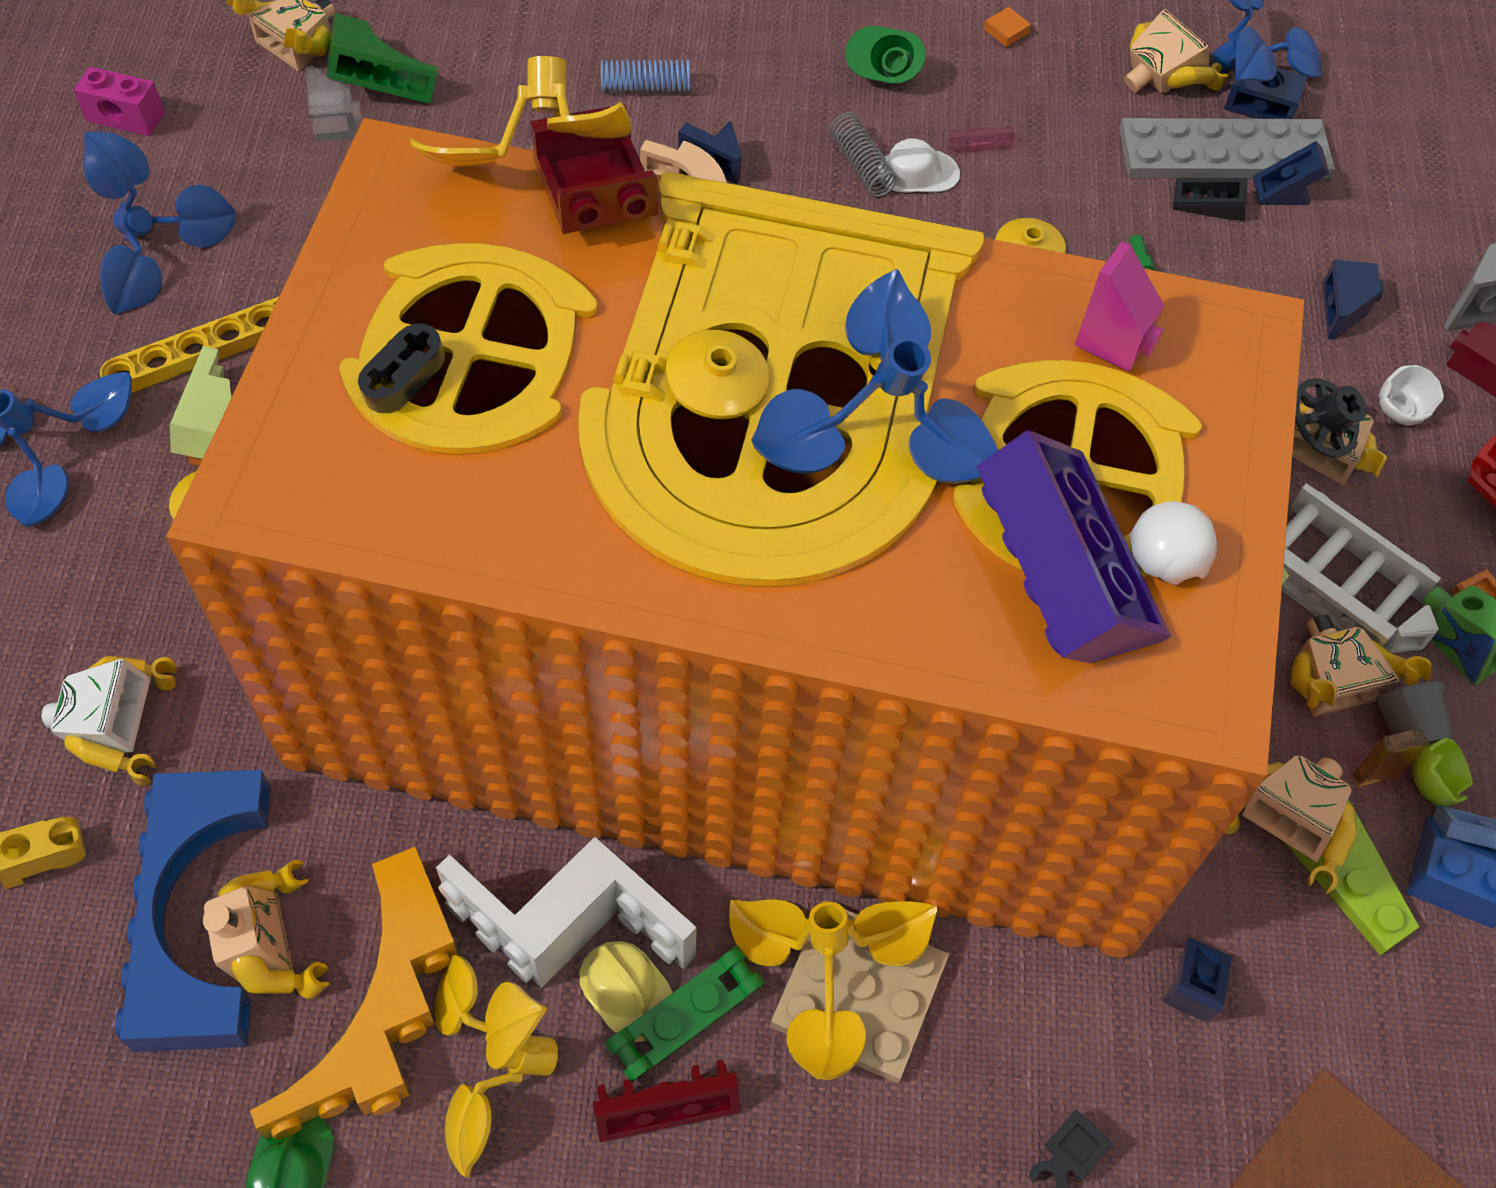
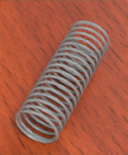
[829,112,897,197]

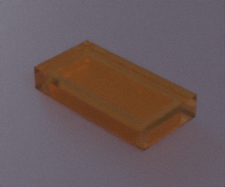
[1353,729,1430,787]

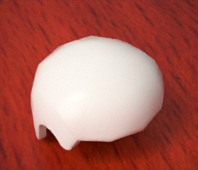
[1379,365,1444,426]
[1130,501,1217,585]

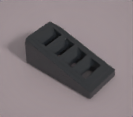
[1173,178,1248,221]

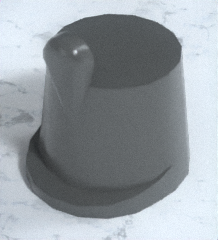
[1375,681,1454,753]

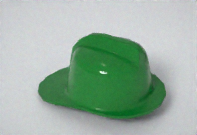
[845,26,926,85]
[245,1116,334,1188]

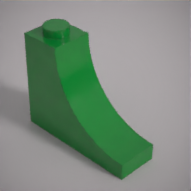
[327,13,438,104]

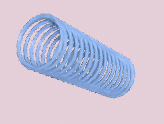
[601,59,690,92]

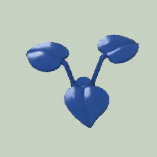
[1212,0,1323,82]
[83,132,236,314]
[751,269,998,484]
[0,372,132,527]

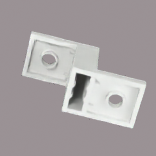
[436,837,696,988]

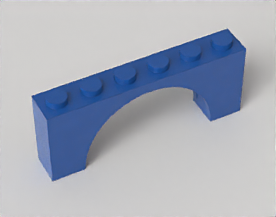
[115,770,271,1052]

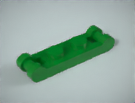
[604,945,766,1083]

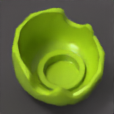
[1412,738,1473,806]

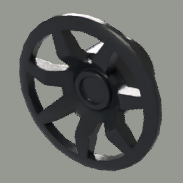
[1295,378,1367,458]

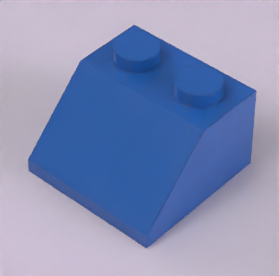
[1406,816,1496,929]

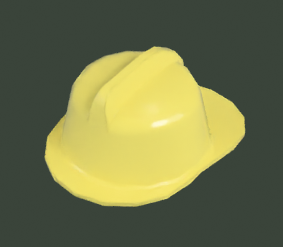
[579,941,673,1042]

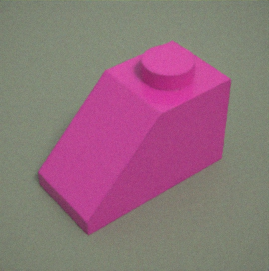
[1075,241,1164,372]

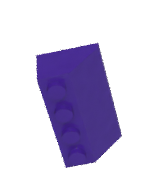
[976,430,1171,663]

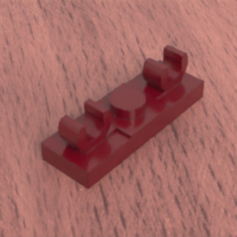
[593,1060,740,1142]

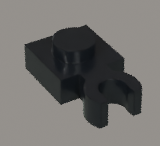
[1029,1109,1113,1188]

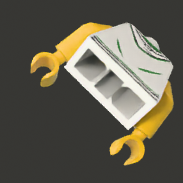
[41,656,177,786]

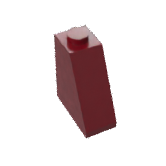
[1446,321,1496,397]

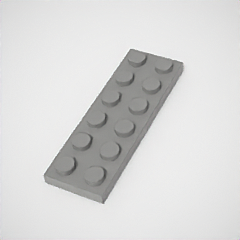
[1119,118,1335,179]

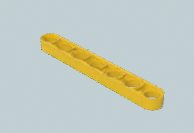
[100,297,279,393]

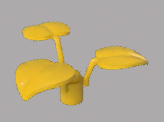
[410,56,631,167]
[729,899,937,1080]
[434,955,558,1178]

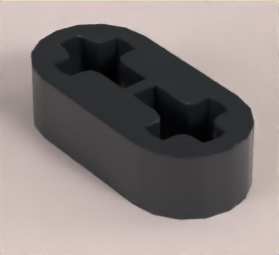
[358,324,445,413]

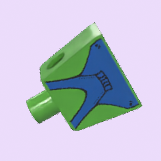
[1422,586,1496,686]

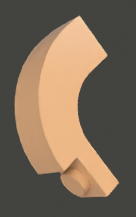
[640,140,726,183]

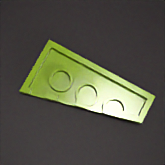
[1286,799,1419,956]

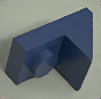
[678,121,741,184]
[1253,141,1329,205]
[1164,937,1232,1022]

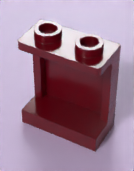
[530,104,658,234]

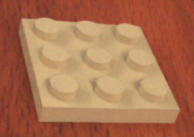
[770,900,949,1084]

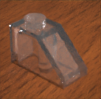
[306,66,363,142]

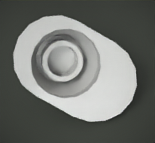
[877,138,960,193]

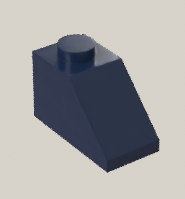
[1322,259,1384,340]

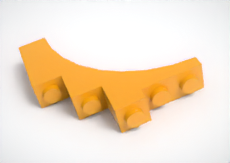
[250,847,458,1140]

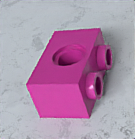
[73,66,165,136]

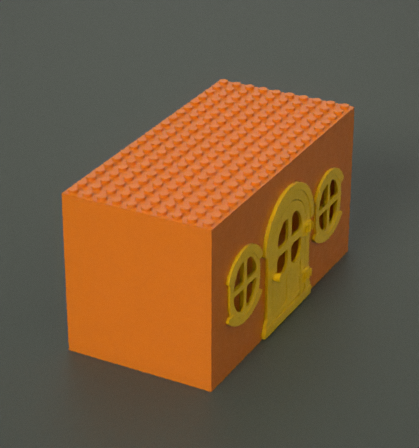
[166,118,1305,958]

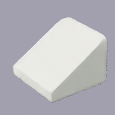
[1384,605,1439,653]

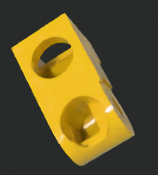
[0,817,86,890]

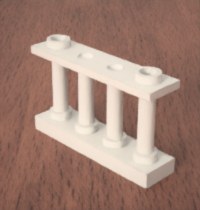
[1282,483,1441,647]

